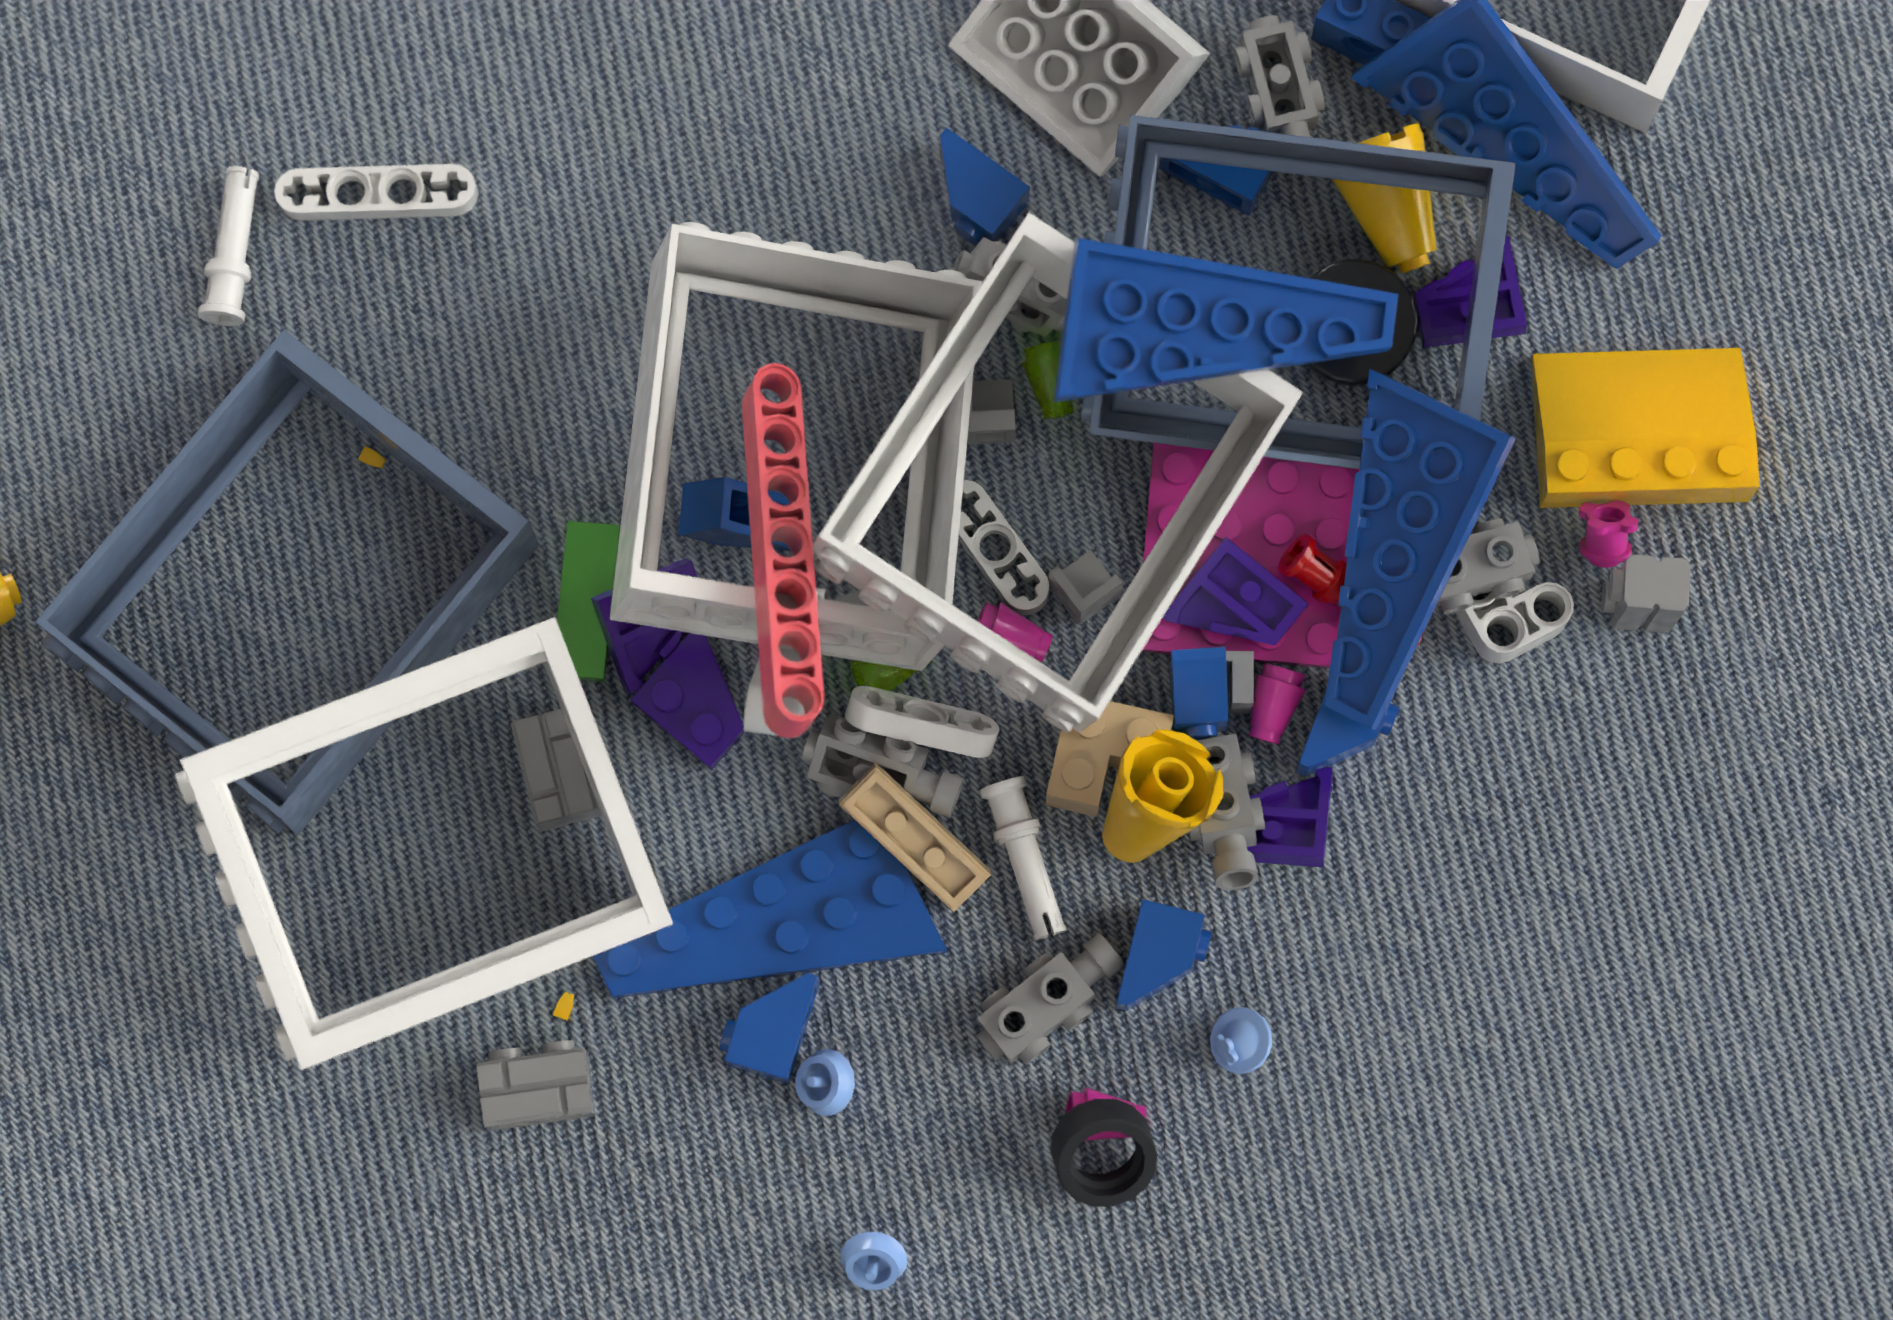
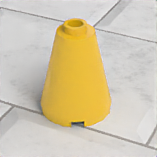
[1332,123,1437,274]
[1102,729,1223,863]

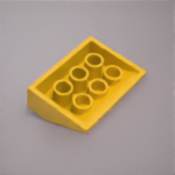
[1531,348,1760,508]

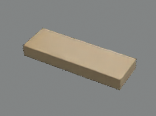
[838,763,991,912]

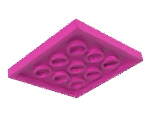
[1141,443,1359,669]

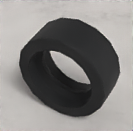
[1050,1099,1158,1207]

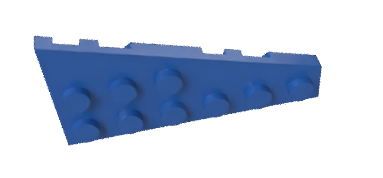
[1350,0,1662,269]
[1054,238,1398,402]
[1325,369,1516,730]
[593,819,947,999]

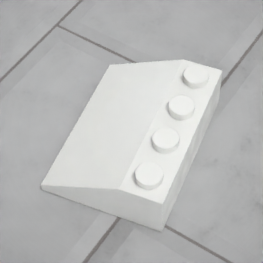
[948,0,1210,177]

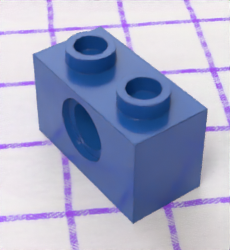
[1311,0,1431,65]

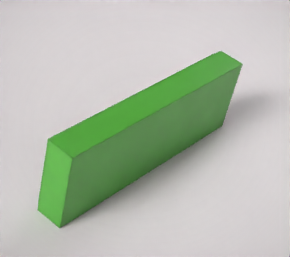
[557,521,620,682]

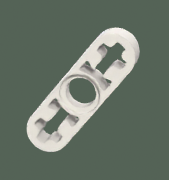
[958,480,1049,615]
[844,686,1000,758]

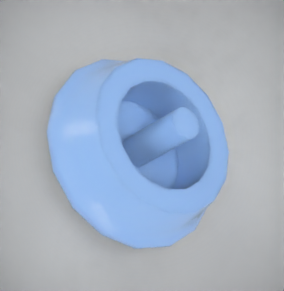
[1210,1007,1272,1074]
[795,1049,855,1116]
[840,1231,907,1291]

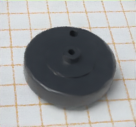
[1306,259,1418,386]

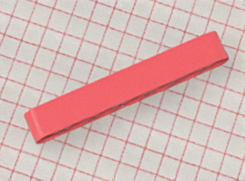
[742,363,824,738]

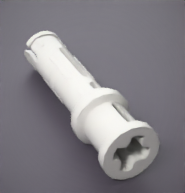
[198,166,259,326]
[979,776,1067,941]

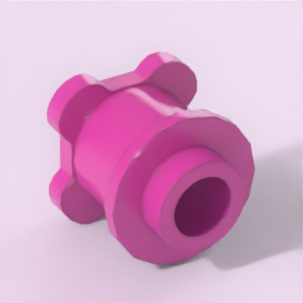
[1579,500,1639,568]

